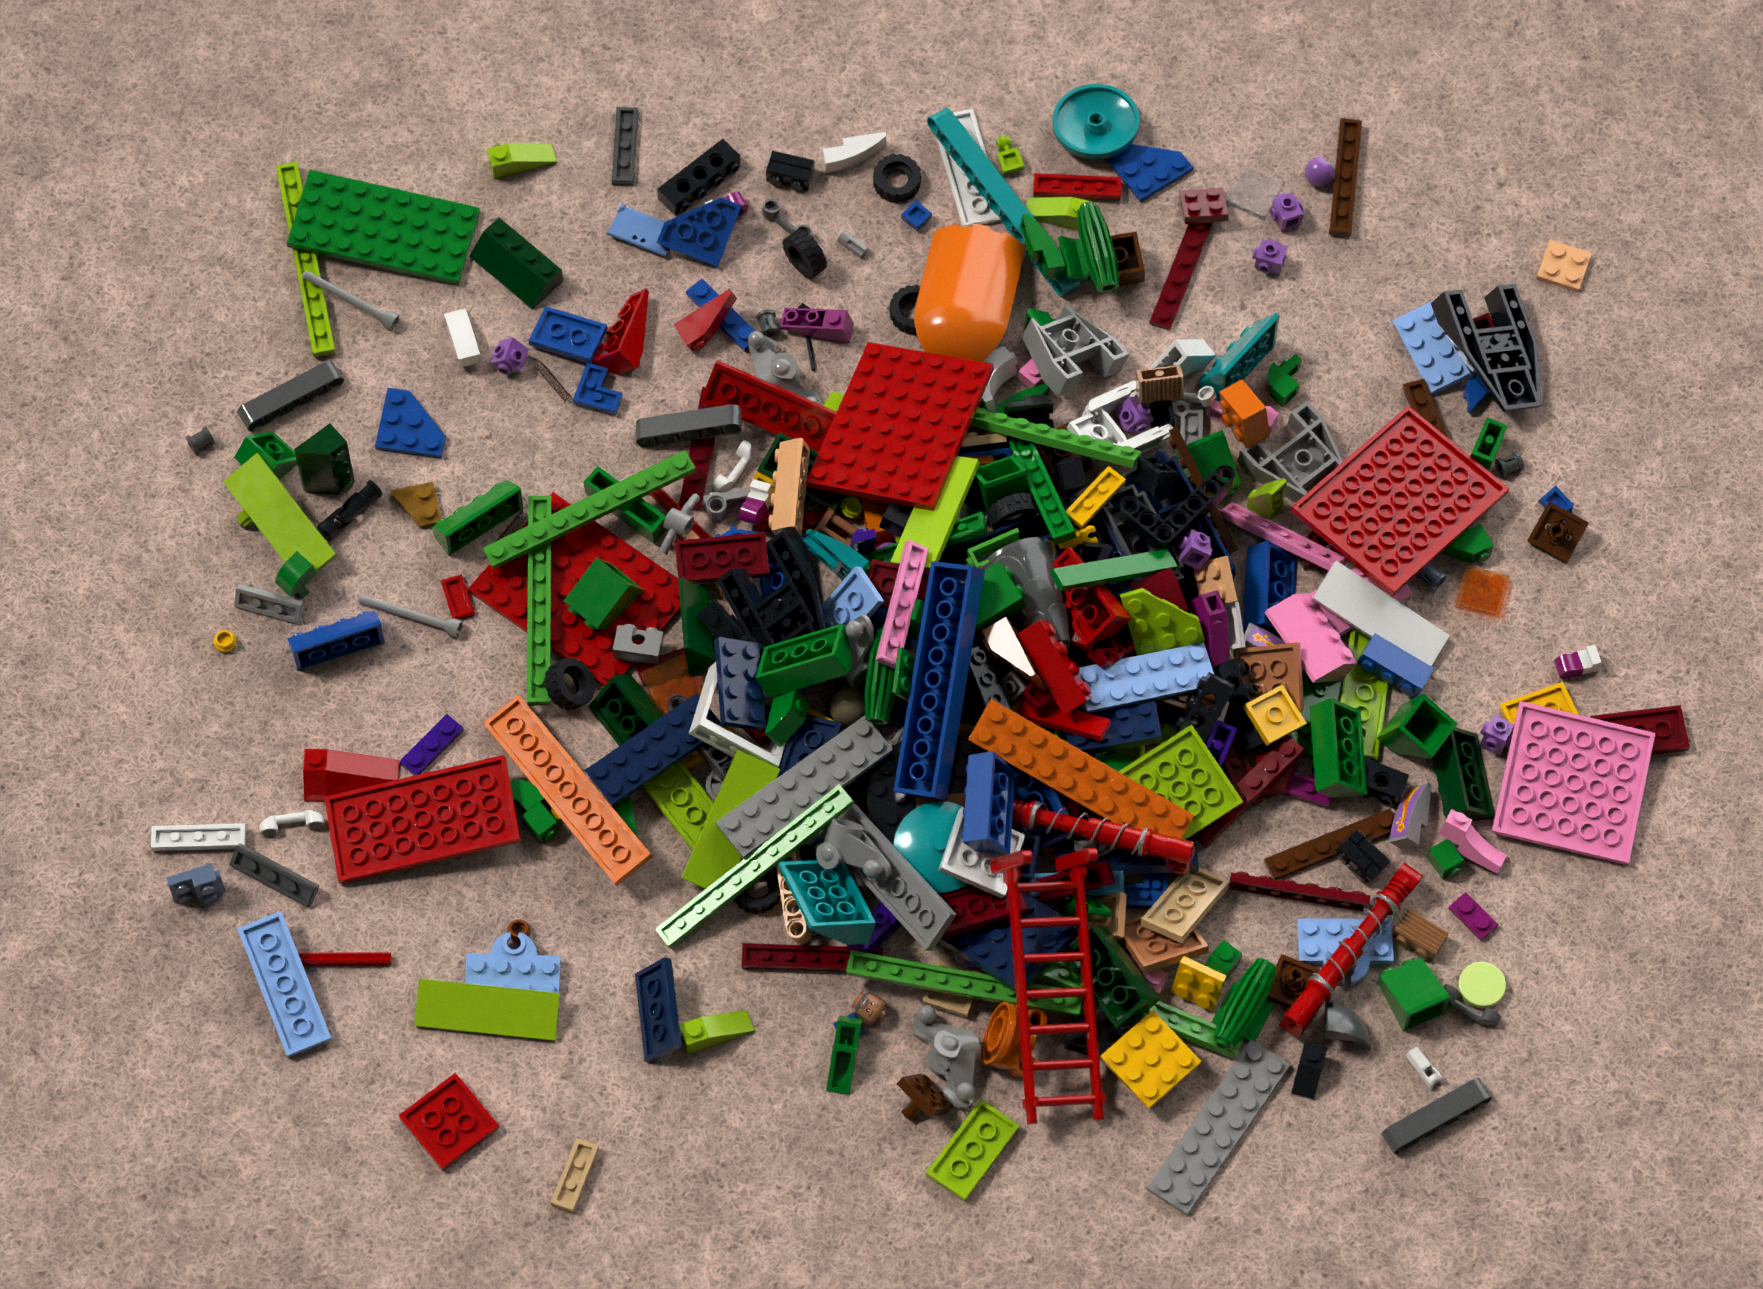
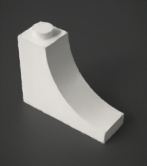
[1149,339,1216,377]
[978,346,1018,413]

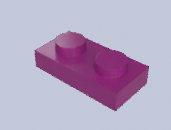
[1284,772,1331,808]
[1448,892,1498,941]

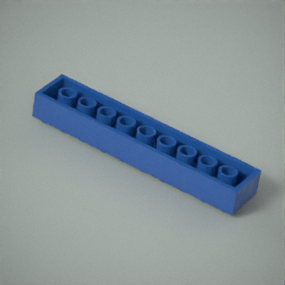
[894,561,985,800]

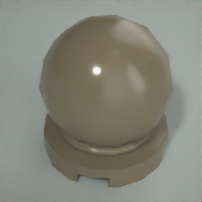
[828,684,873,732]

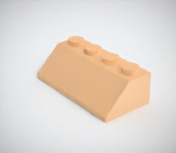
[769,438,810,536]

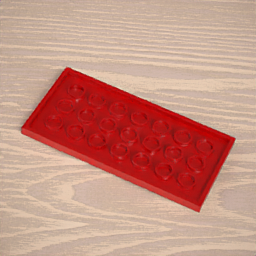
[324,755,521,884]

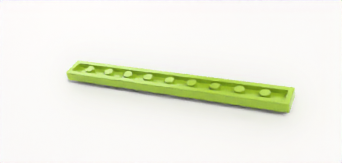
[276,162,336,357]

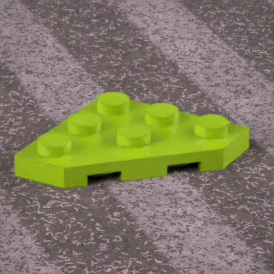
[1120,588,1205,656]

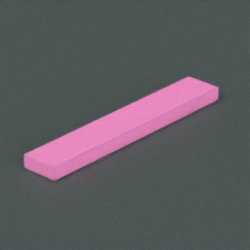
[1220,502,1347,570]
[875,540,929,669]

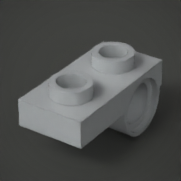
[703,488,749,522]

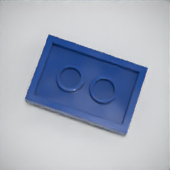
[529,306,608,363]

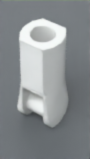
[1405,1047,1443,1090]

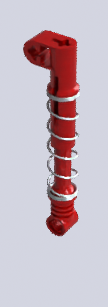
[1012,799,1195,874]
[1279,862,1423,1039]

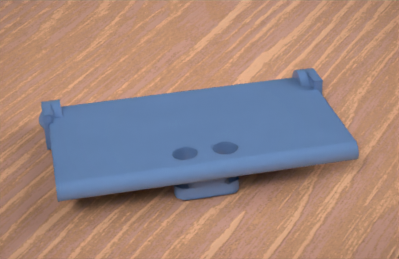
[607,204,670,257]

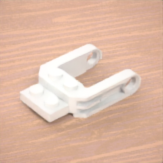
[1067,381,1173,461]

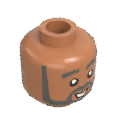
[851,991,888,1026]

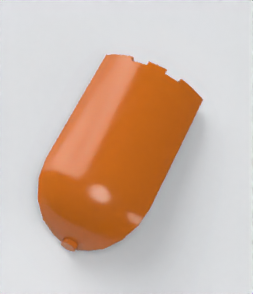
[914,224,1026,362]

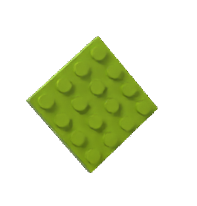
[1118,725,1243,840]

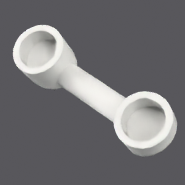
[1172,386,1217,407]
[712,440,752,493]
[259,810,325,836]

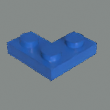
[573,362,623,416]
[1124,873,1168,909]

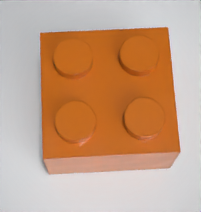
[1219,379,1270,448]

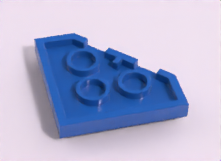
[1105,144,1193,203]
[656,197,742,267]
[375,388,446,459]

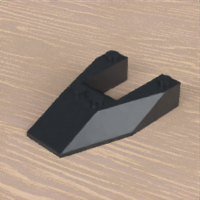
[1431,284,1541,412]
[716,530,826,652]

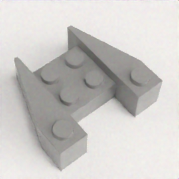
[1022,305,1129,397]
[1237,400,1343,503]

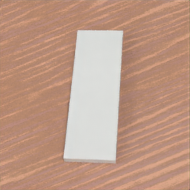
[936,109,1001,227]
[1312,560,1450,666]

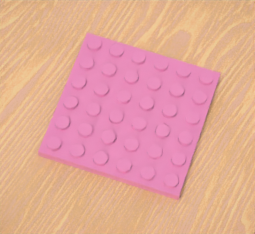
[1491,701,1655,865]

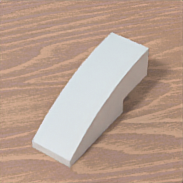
[823,132,886,174]
[444,309,481,368]

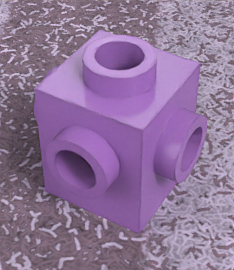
[1270,192,1303,231]
[1252,239,1288,276]
[491,337,529,375]
[1114,397,1154,433]
[1177,529,1212,570]
[1480,715,1514,756]

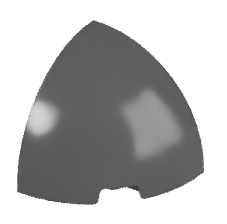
[1324,1000,1371,1050]

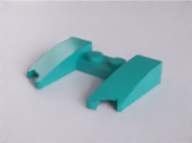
[803,529,869,581]

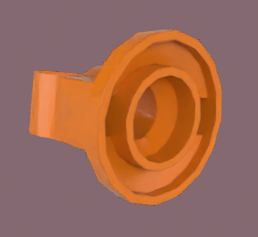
[981,1001,1047,1078]

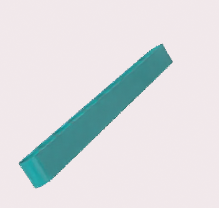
[927,108,1081,296]

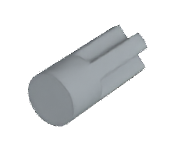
[838,230,869,258]

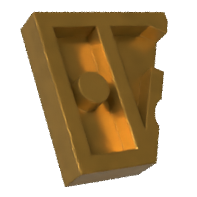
[391,482,441,528]

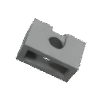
[613,624,664,666]

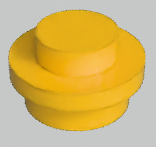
[213,630,237,653]

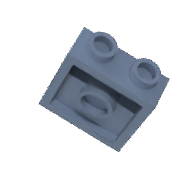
[166,863,225,904]

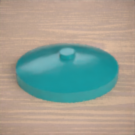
[1053,84,1140,159]
[894,801,970,895]

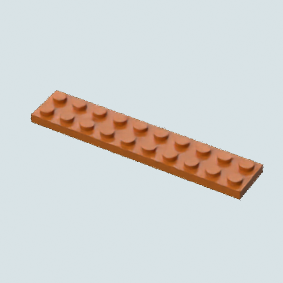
[483,694,653,886]
[968,699,1194,839]

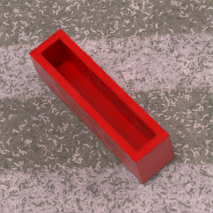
[1016,619,1093,715]

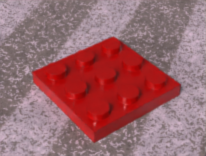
[398,1073,499,1171]

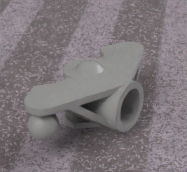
[748,331,822,405]
[832,614,874,688]
[804,818,891,880]
[913,1005,981,1109]

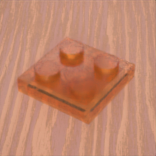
[1455,565,1510,618]
[640,654,701,713]

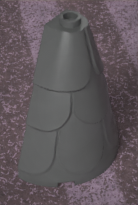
[978,537,1070,650]

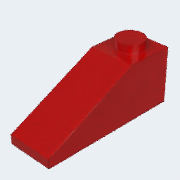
[674,289,737,351]

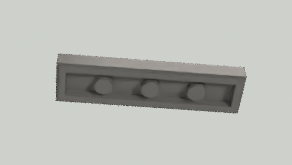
[612,107,638,185]
[229,843,320,907]

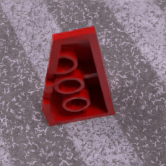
[591,289,649,375]
[1053,547,1131,647]
[303,749,399,802]

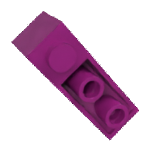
[780,308,854,343]
[1187,590,1230,667]

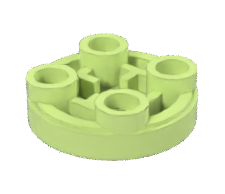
[1458,962,1506,1009]

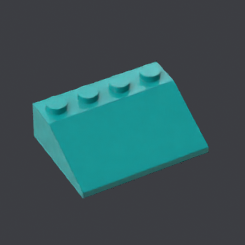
[1199,313,1280,402]
[778,860,876,945]

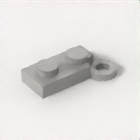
[1173,401,1203,444]

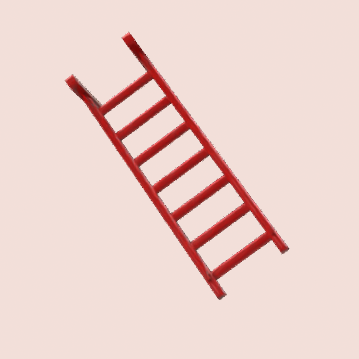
[990,848,1106,1125]

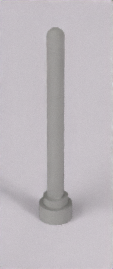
[302,271,400,330]
[358,595,463,638]

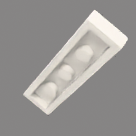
[151,823,246,851]

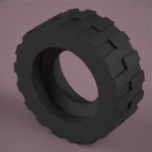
[873,154,921,203]
[782,229,827,279]
[890,285,920,335]
[986,493,1039,530]
[544,657,595,711]
[733,868,781,914]

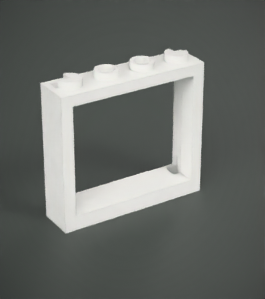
[689,662,786,767]

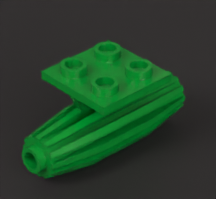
[1058,202,1119,293]
[864,626,916,724]
[1211,958,1277,1050]

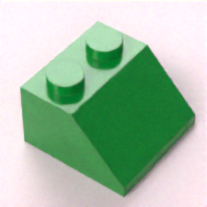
[234,431,297,480]

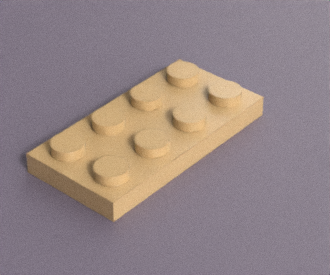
[1141,868,1229,943]

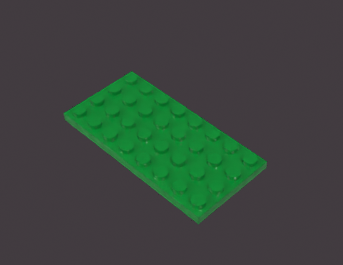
[287,169,480,285]

